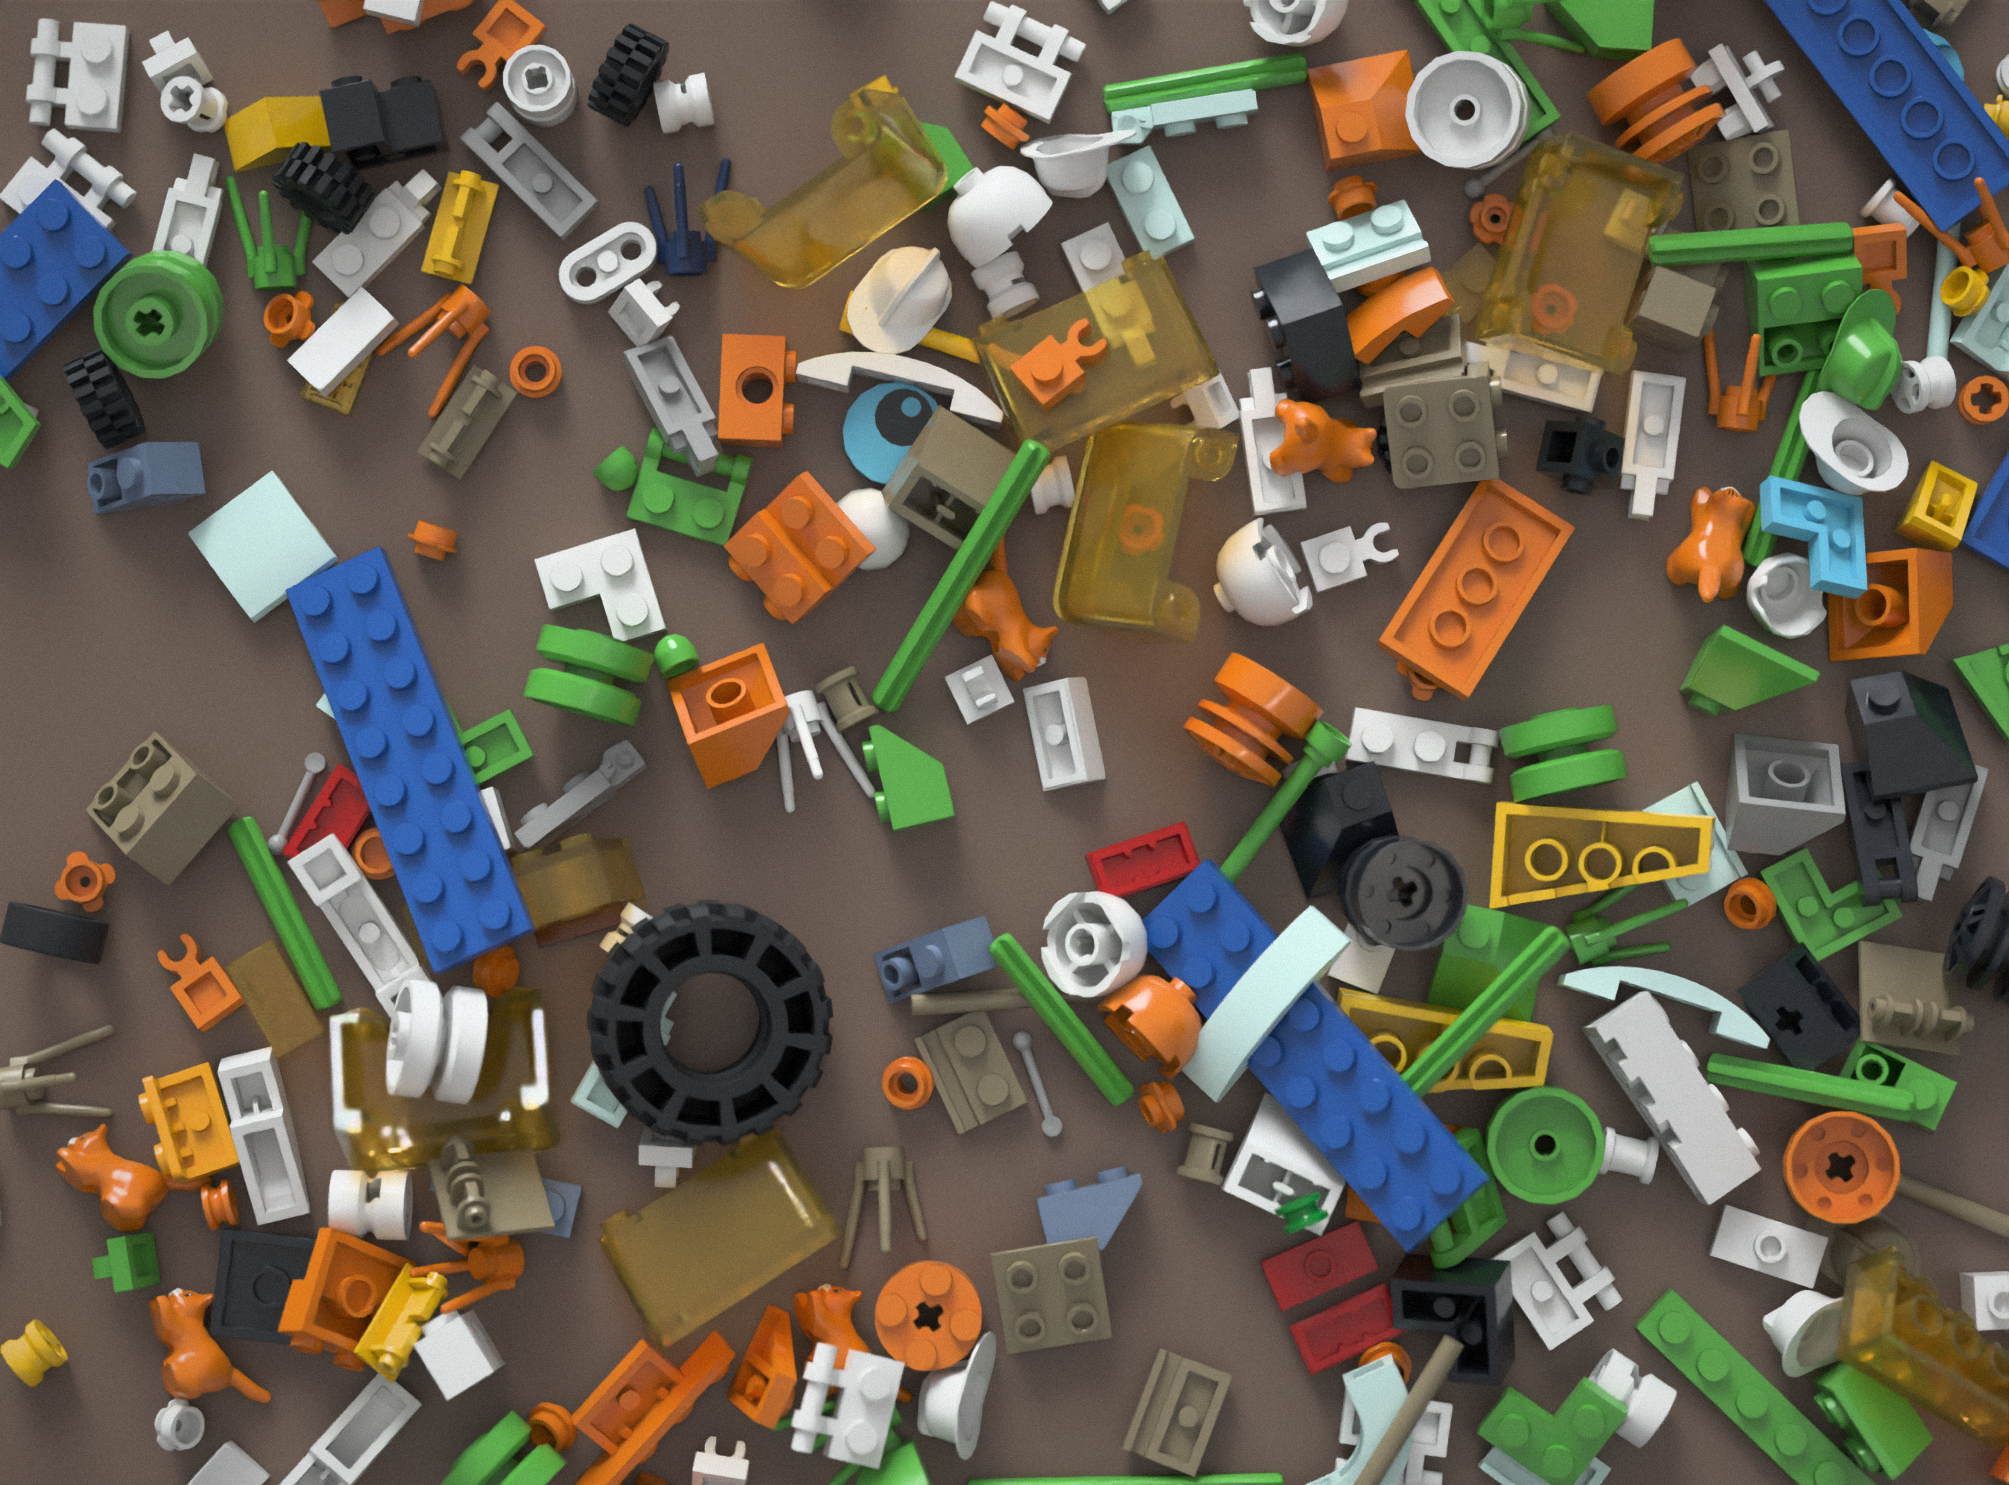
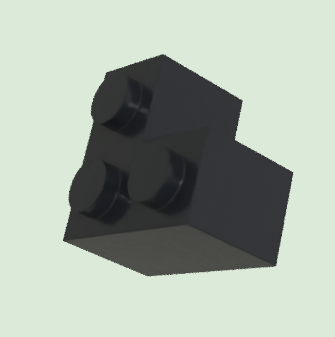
[319,75,450,172]
[1250,248,1362,403]
[1390,1254,1515,1386]

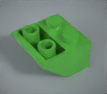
[1744,250,1863,377]
[1811,1345,1934,1480]

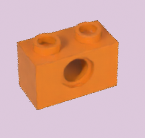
[718,334,797,448]

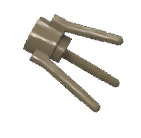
[0,1025,115,1118]
[839,1147,928,1270]

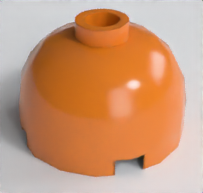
[1096,974,1202,1079]

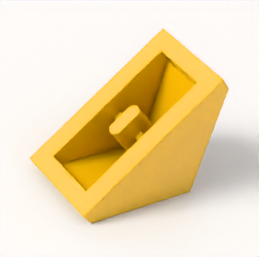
[223,96,332,173]
[1893,460,1978,552]

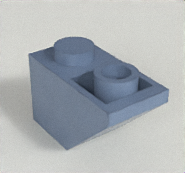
[87,442,206,515]
[873,915,1000,1004]
[1036,1166,1143,1251]

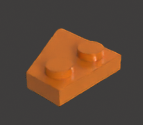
[725,1304,797,1430]

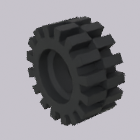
[588,23,670,127]
[272,142,376,234]
[64,347,146,450]

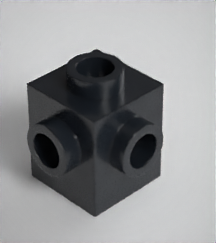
[1535,416,1625,496]

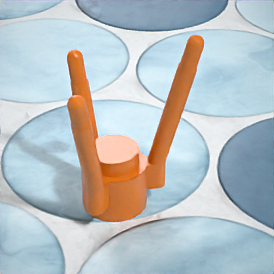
[1893,177,2009,273]
[376,284,492,419]
[1703,327,1778,433]
[409,1221,524,1315]

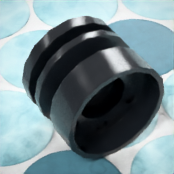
[1337,834,1469,952]
[1942,876,2009,1007]

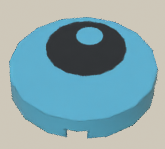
[843,382,938,486]

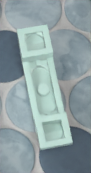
[1181,906,1352,1102]
[1556,966,1770,1049]

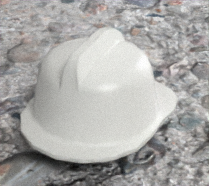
[1020,130,1136,198]
[847,246,952,355]
[1799,391,1909,495]
[1762,1290,1882,1378]
[917,1331,997,1460]

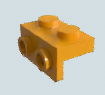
[138,1062,240,1185]

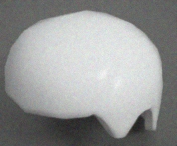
[836,487,910,571]
[1746,552,1827,639]

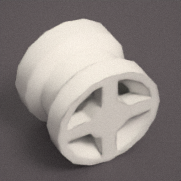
[1891,356,1956,414]
[1030,455,1077,515]

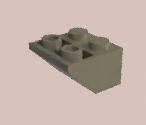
[881,405,1017,551]
[86,731,239,886]

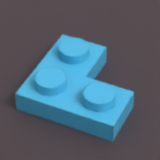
[1760,475,1868,599]

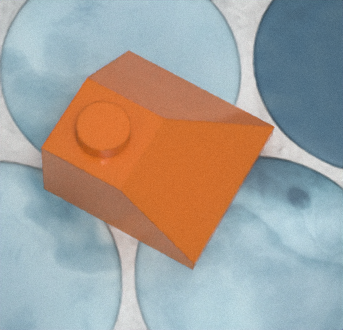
[1307,50,1423,172]
[1828,548,1953,662]
[666,642,790,789]

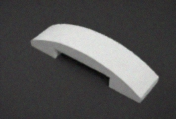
[796,352,1003,430]
[288,833,443,1020]

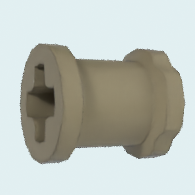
[814,665,880,734]
[1176,1122,1235,1185]

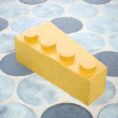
[1489,801,1716,909]
[1337,987,1554,1093]

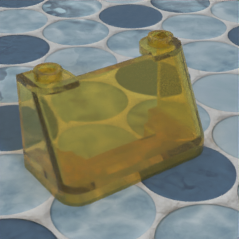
[694,88,947,289]
[1475,131,1685,378]
[969,249,1220,452]
[1052,419,1240,643]
[329,987,561,1173]
[596,1123,845,1351]

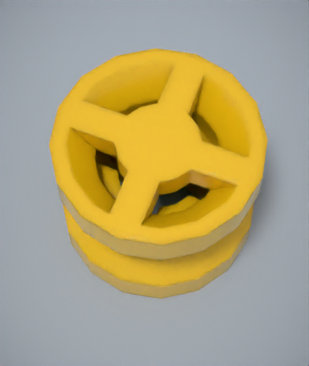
[0,1319,68,1388]

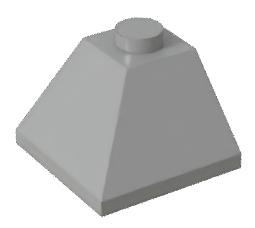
[1725,733,1846,855]

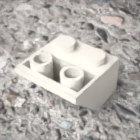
[1221,1092,1346,1236]

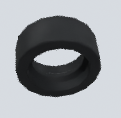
[0,902,109,964]

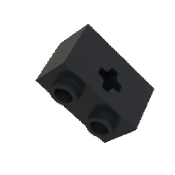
[1738,942,1860,1071]

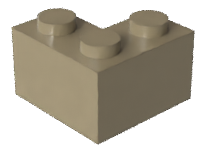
[1623,227,1729,355]

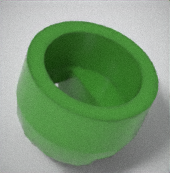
[592,445,639,491]
[654,634,701,679]

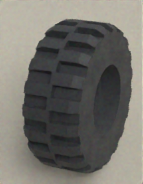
[587,900,833,1146]

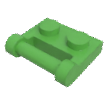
[626,427,754,547]
[1429,1128,1508,1268]

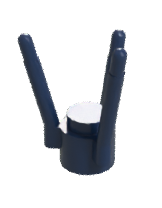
[644,158,731,277]

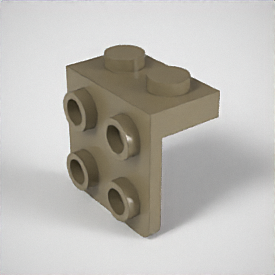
[1383,361,1509,489]

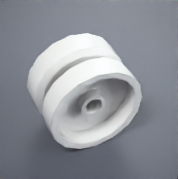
[1405,51,1531,170]
[386,979,487,1104]

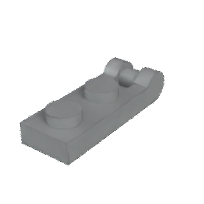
[460,102,599,241]

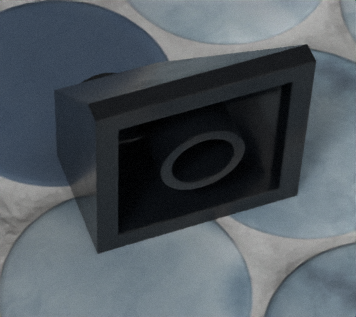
[1845,671,1978,802]
[1270,761,1399,899]

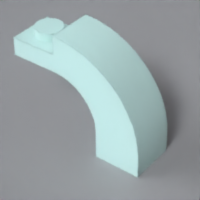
[1306,1353,1413,1485]

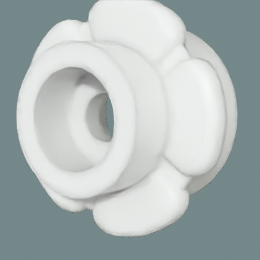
[155,1398,205,1451]

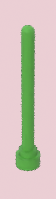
[1220,719,1352,884]

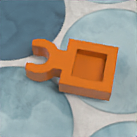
[456,0,547,93]
[1852,222,1907,314]
[1010,318,1109,412]
[157,933,247,1033]

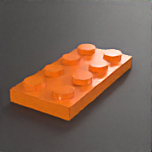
[1375,479,1576,702]

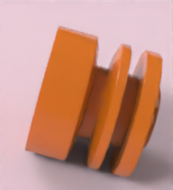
[1585,38,1727,173]
[1182,652,1324,789]
[1783,1111,1900,1223]

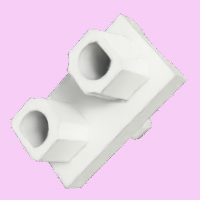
[1690,43,1785,141]

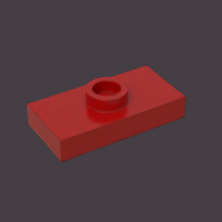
[282,763,372,859]
[1085,821,1201,899]
[1260,1219,1379,1311]
[1288,1282,1408,1376]

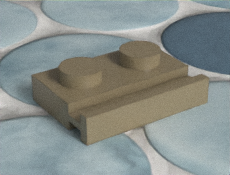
[1359,313,1467,408]
[914,1011,1028,1135]
[1122,1347,1233,1477]

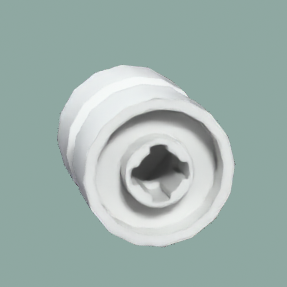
[503,45,578,127]
[328,1170,413,1240]
[1588,1348,1677,1448]

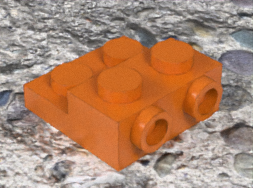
[723,471,877,625]
[278,1227,416,1372]

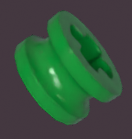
[1274,1191,1329,1235]

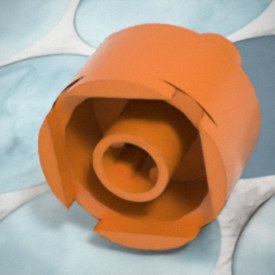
[875,1260,982,1371]

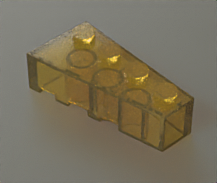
[401,832,646,966]
[1836,1245,2009,1450]

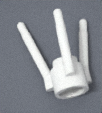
[776,690,876,813]

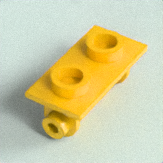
[421,170,500,285]
[354,1263,448,1383]

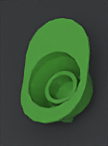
[1817,289,1904,410]

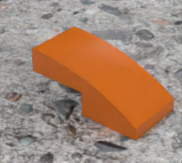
[1346,266,1455,365]

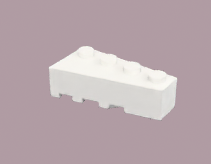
[1581,991,1762,1205]

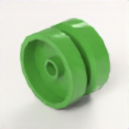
[93,250,224,379]
[523,624,655,728]
[1498,705,1629,803]
[1483,1084,1605,1205]
[440,1410,567,1485]

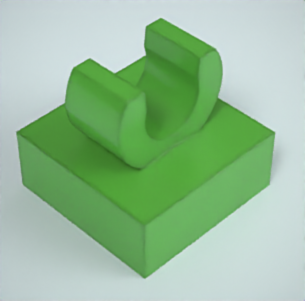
[91,1231,161,1292]

